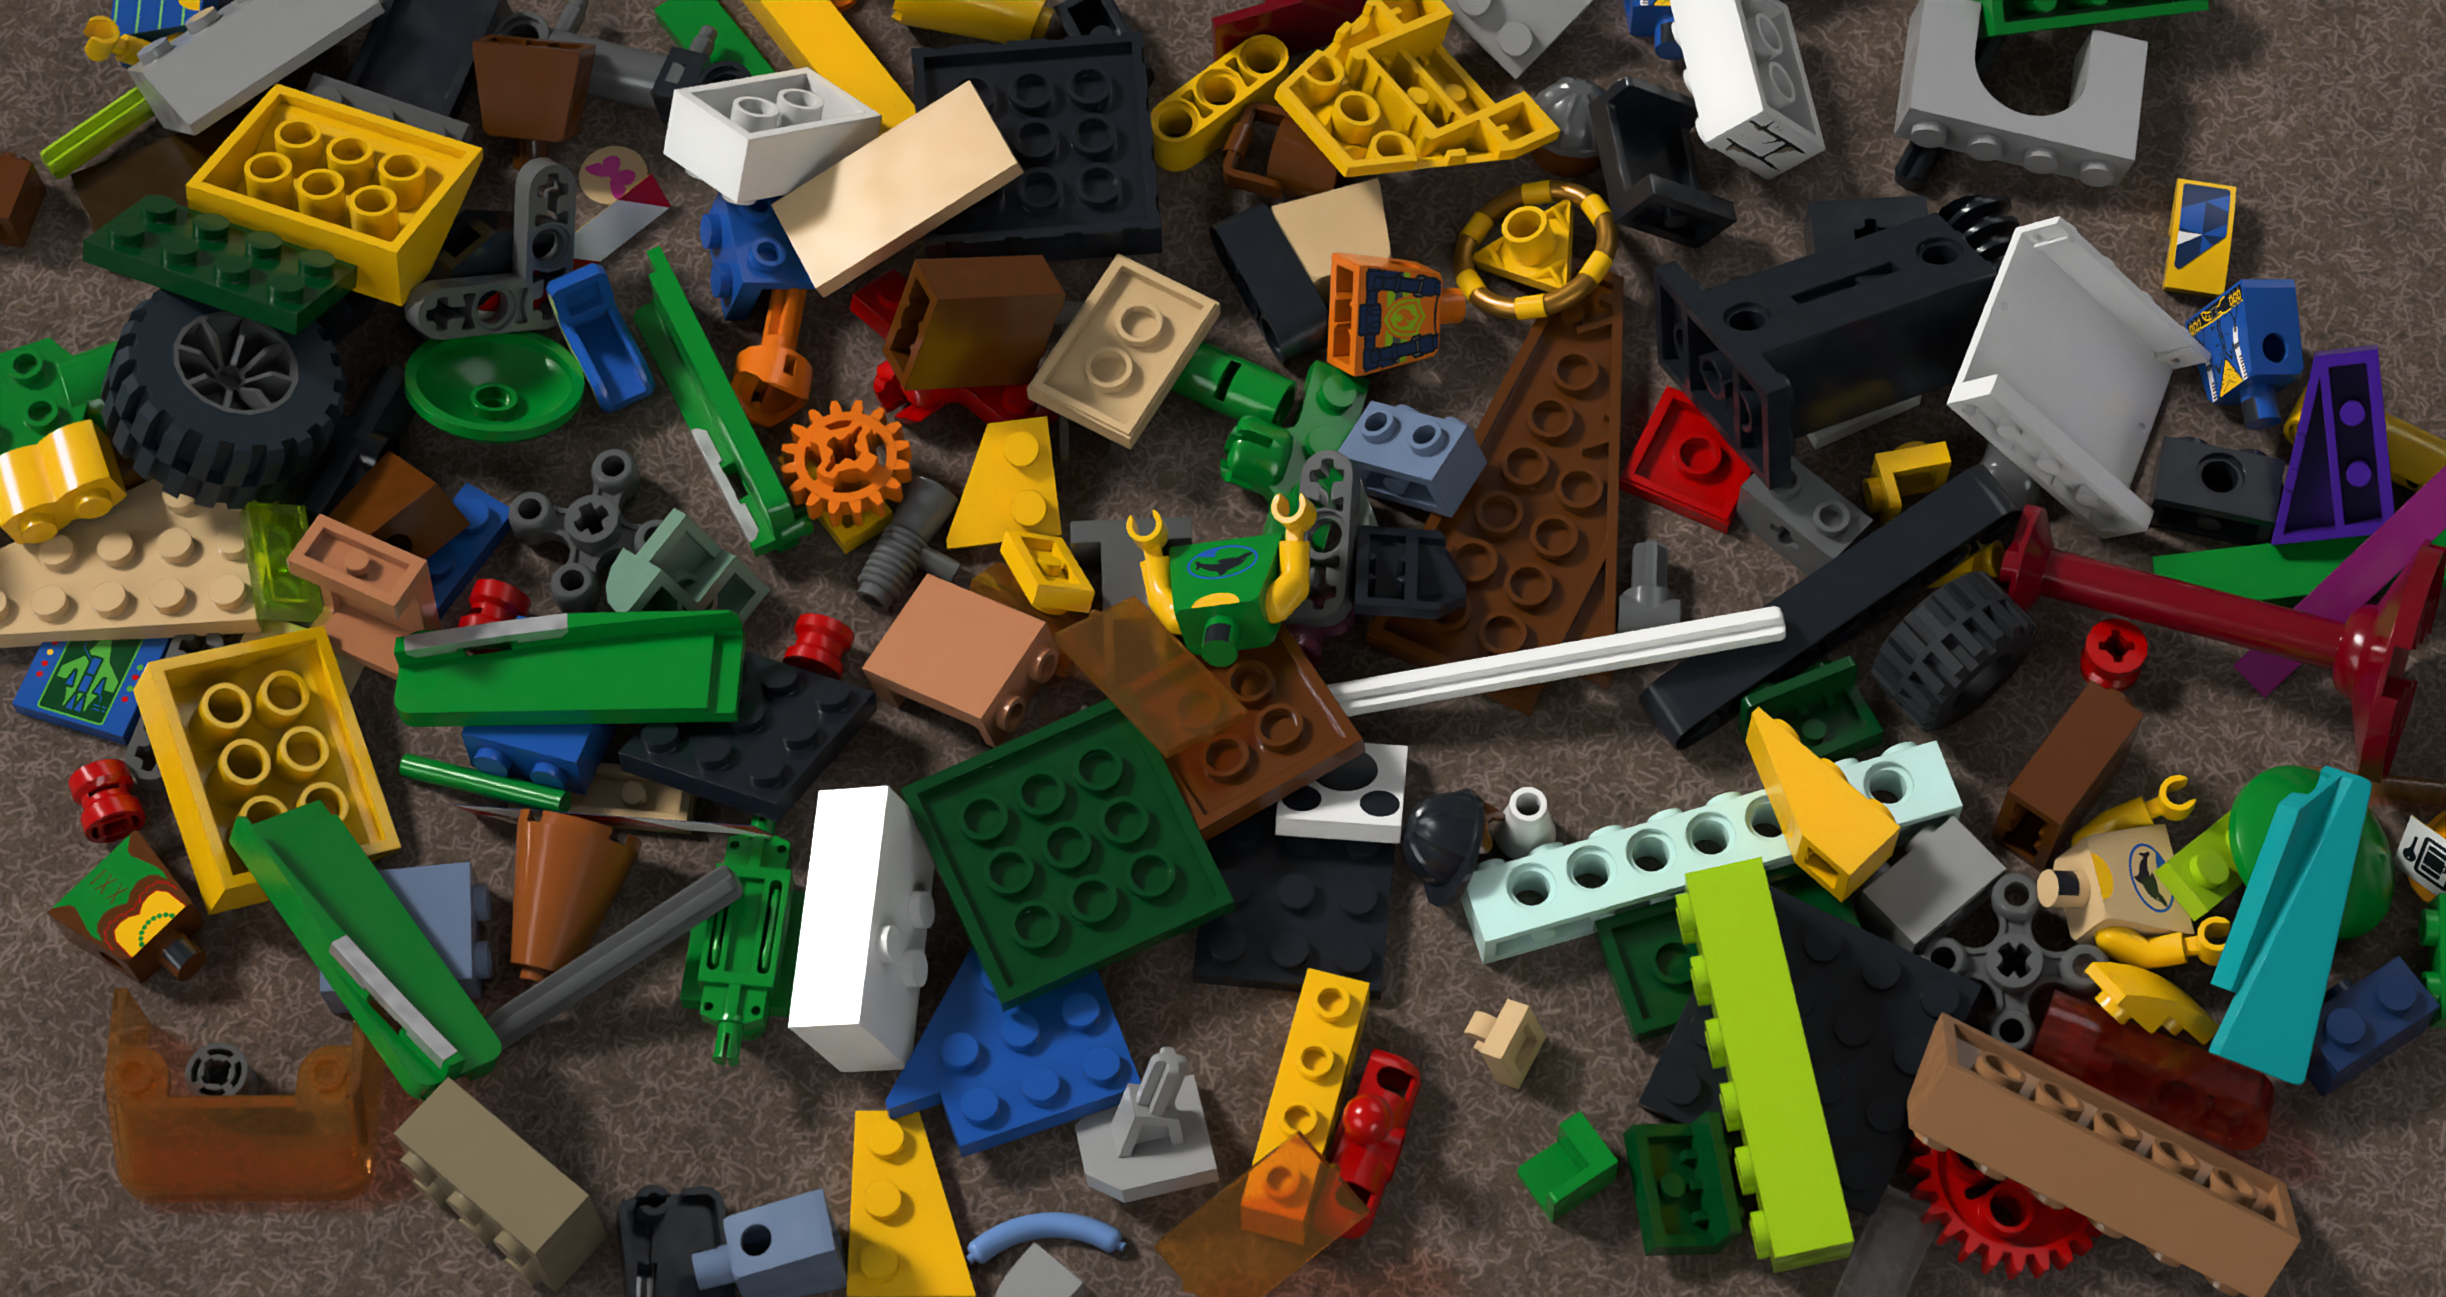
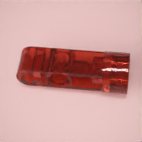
[2029,989,2276,1150]

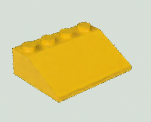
[185,83,483,307]
[133,626,402,915]

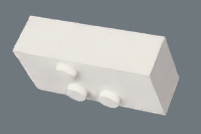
[788,786,935,1072]

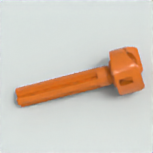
[730,288,813,428]

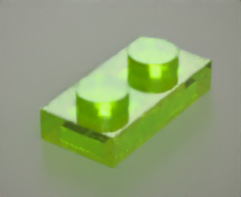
[239,502,323,622]

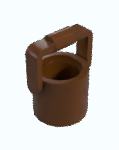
[1222,101,1347,199]

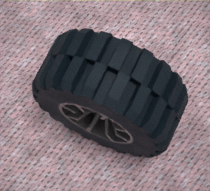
[101,289,347,510]

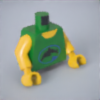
[1126,493,1317,667]

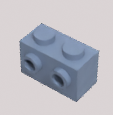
[1338,401,1487,518]

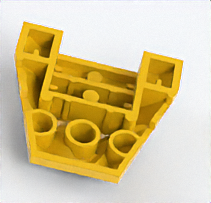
[1274,0,1560,178]

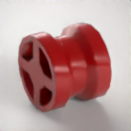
[782,613,855,681]
[2079,618,2148,692]

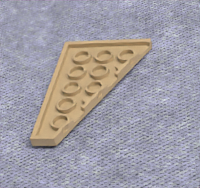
[0,479,279,648]

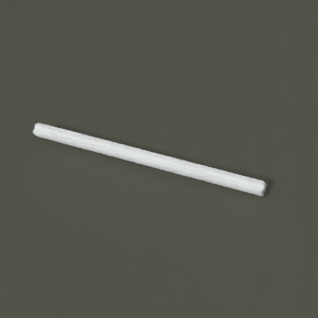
[1326,606,1786,717]

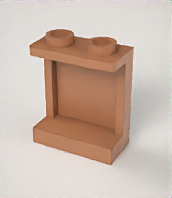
[286,514,441,680]
[862,573,1060,747]

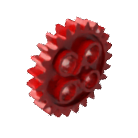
[1906,1136,2103,1280]

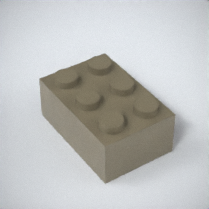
[393,1077,608,1293]

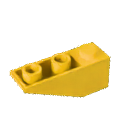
[1746,707,1901,903]

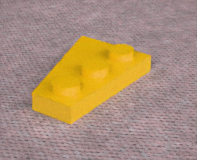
[846,1111,976,1297]

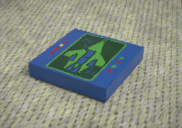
[12,638,173,746]

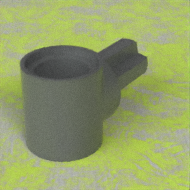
[1616,539,1681,634]

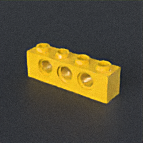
[1241,968,1370,1243]

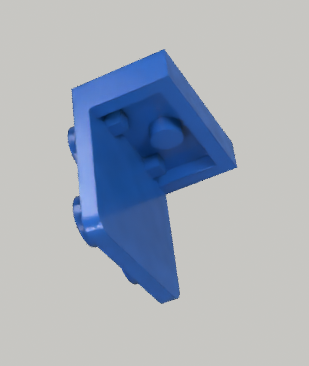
[700,192,849,321]

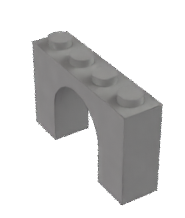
[1893,0,2148,187]

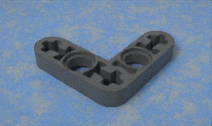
[404,157,577,340]
[1283,450,1361,628]

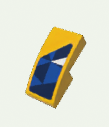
[2162,178,2236,298]

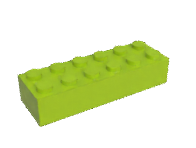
[1675,857,1854,1273]

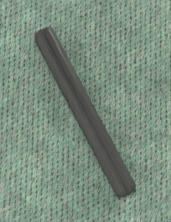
[484,865,744,1050]

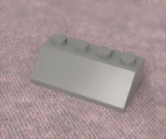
[127,0,385,136]

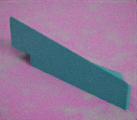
[2208,766,2372,1085]

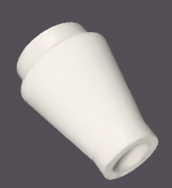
[1494,787,1556,860]

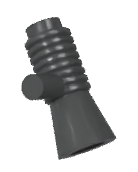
[856,475,961,611]

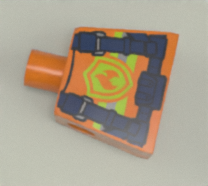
[1327,252,1466,377]

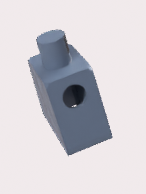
[692,1188,847,1297]

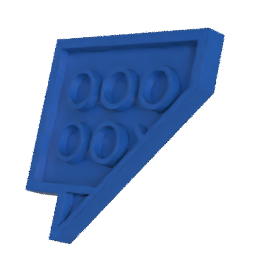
[885,947,1141,1158]

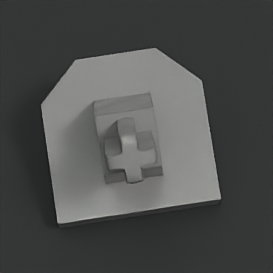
[1075,1047,1220,1203]

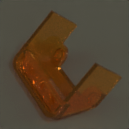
[104,988,388,1203]

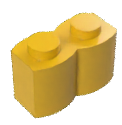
[0,419,127,545]

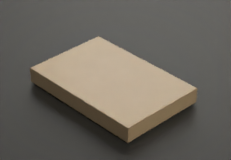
[1027,253,1221,450]

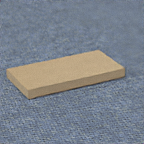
[771,80,1024,298]

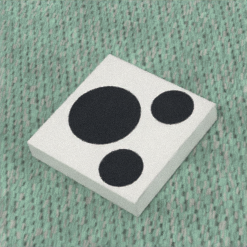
[1275,743,1408,844]

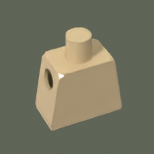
[1272,178,1392,305]

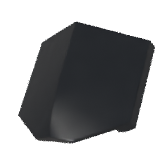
[1353,525,1466,619]

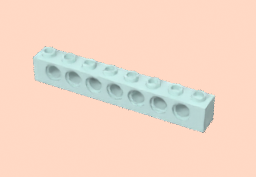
[1460,740,1963,965]

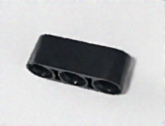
[1209,203,1329,364]

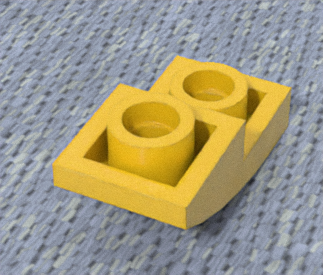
[2085,962,2219,1046]

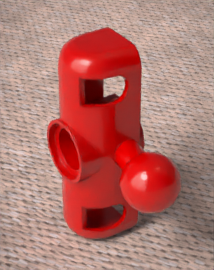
[1312,1047,1422,1240]

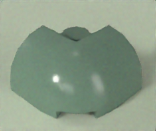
[606,508,770,624]

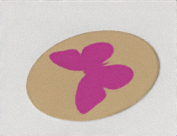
[579,146,647,205]

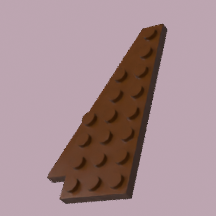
[1366,256,1624,716]

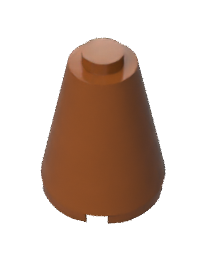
[510,809,642,985]

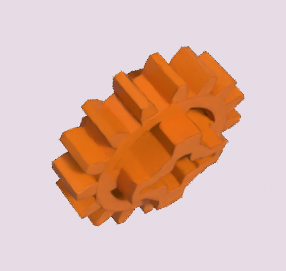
[781,400,912,527]

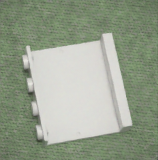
[1946,216,2212,539]

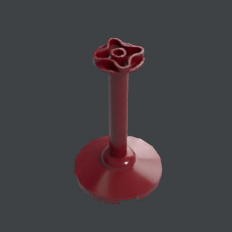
[1999,504,2446,784]

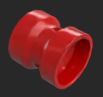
[457,578,532,655]
[68,759,146,843]

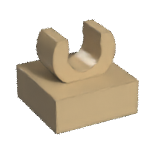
[1464,999,1547,1090]

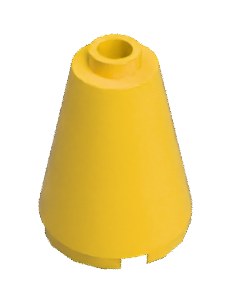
[891,0,1055,44]

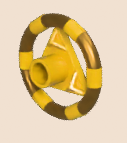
[1453,179,1618,321]

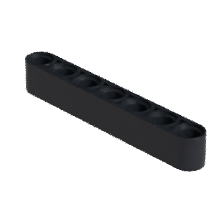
[1639,464,2022,751]

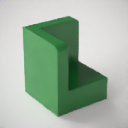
[1517,1111,1618,1223]

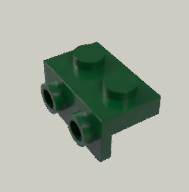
[1738,656,1884,762]
[1623,1111,1744,1256]

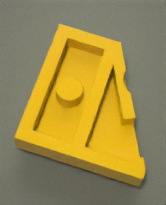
[946,416,1062,551]

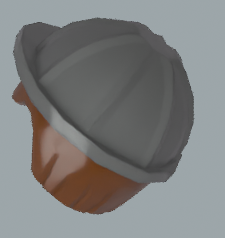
[1530,77,1607,178]

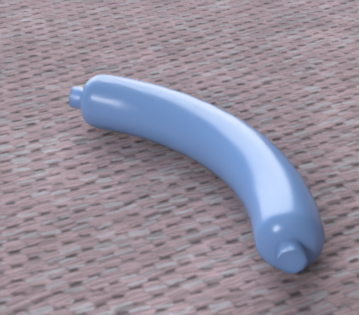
[964,1212,1127,1265]

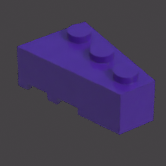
[2271,344,2395,545]

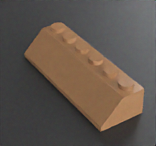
[1907,1012,2301,1297]

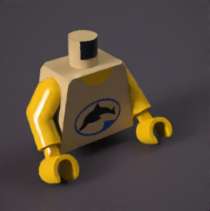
[2037,775,2231,970]

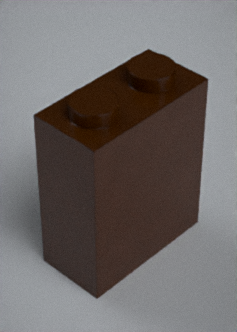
[882,255,1066,391]
[1991,680,2144,873]

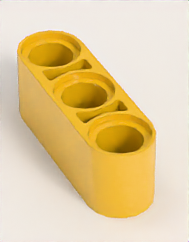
[1151,34,1289,172]

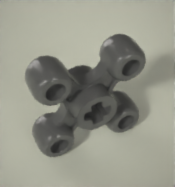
[508,449,664,613]
[1919,872,2109,1055]

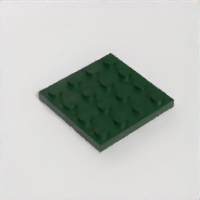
[900,690,1235,1012]

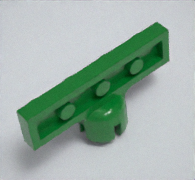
[1220,360,1370,570]

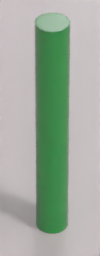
[399,753,572,812]

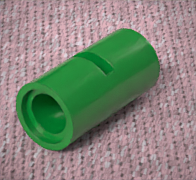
[1170,341,1297,427]

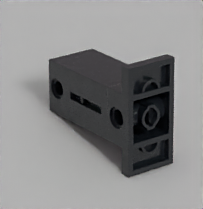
[1654,212,1998,491]

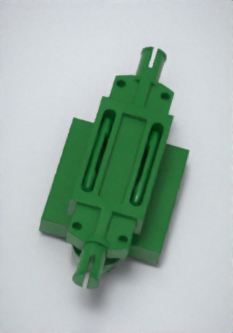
[680,814,806,1066]

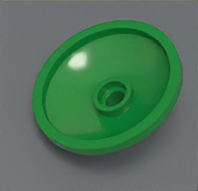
[404,331,585,444]
[2229,765,2395,943]

